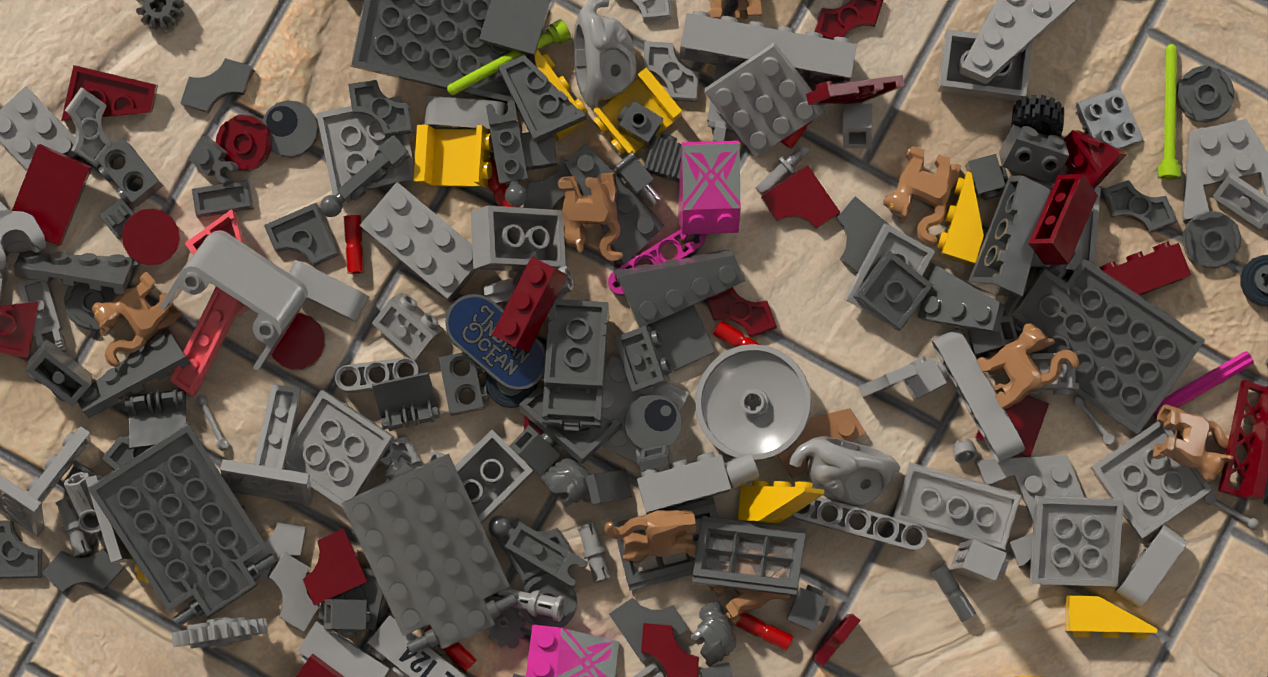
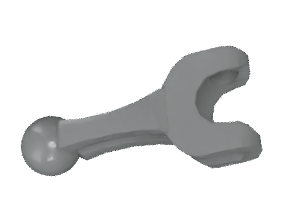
[0,202,46,271]

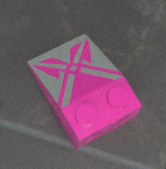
[678,141,741,235]
[526,625,619,677]

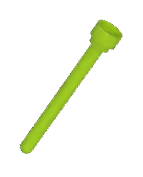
[447,19,571,95]
[1158,44,1181,180]

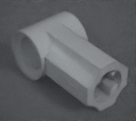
[724,453,760,488]
[64,472,101,533]

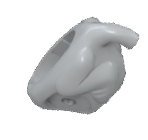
[574,0,637,108]
[789,436,900,506]

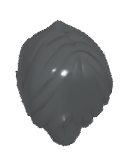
[540,459,592,507]
[691,601,736,667]

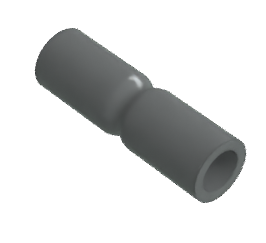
[931,564,976,622]

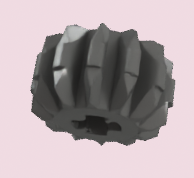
[136,0,185,32]

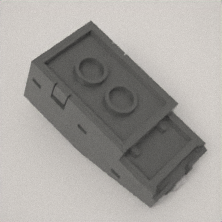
[542,299,610,431]

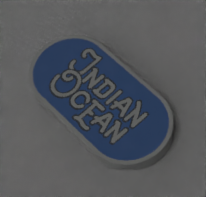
[445,294,546,390]

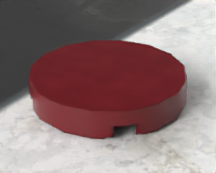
[216,115,272,172]
[122,208,180,266]
[272,313,326,370]

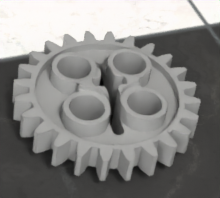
[171,617,268,649]

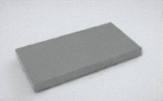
[893,462,1021,551]

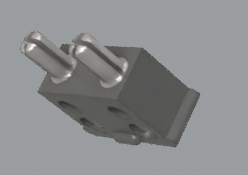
[613,152,661,207]

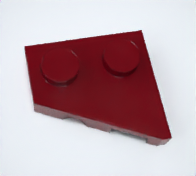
[1063,130,1127,189]

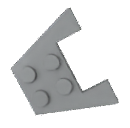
[1182,119,1268,221]
[975,455,1085,567]

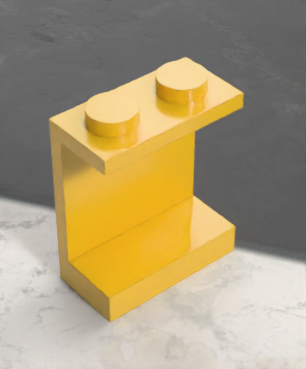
[592,67,682,156]
[413,125,493,187]

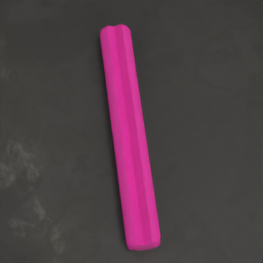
[1153,351,1254,419]

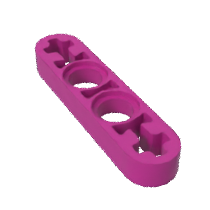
[608,229,706,295]

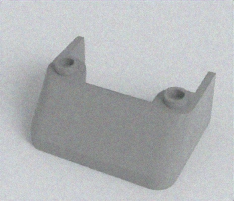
[160,231,308,371]

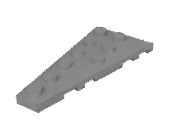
[960,0,1078,84]

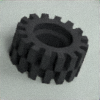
[1011,95,1065,137]

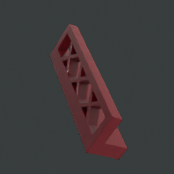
[1218,380,1268,501]

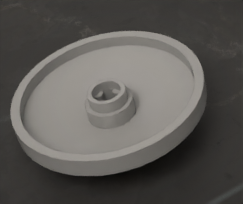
[696,344,812,460]

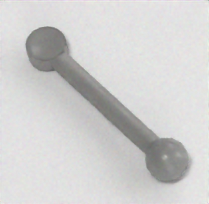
[1073,394,1115,445]
[196,395,229,451]
[1204,493,1259,529]

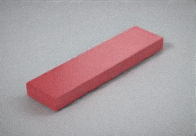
[169,286,242,396]

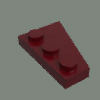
[61,65,158,121]
[806,75,905,105]
[0,301,40,358]

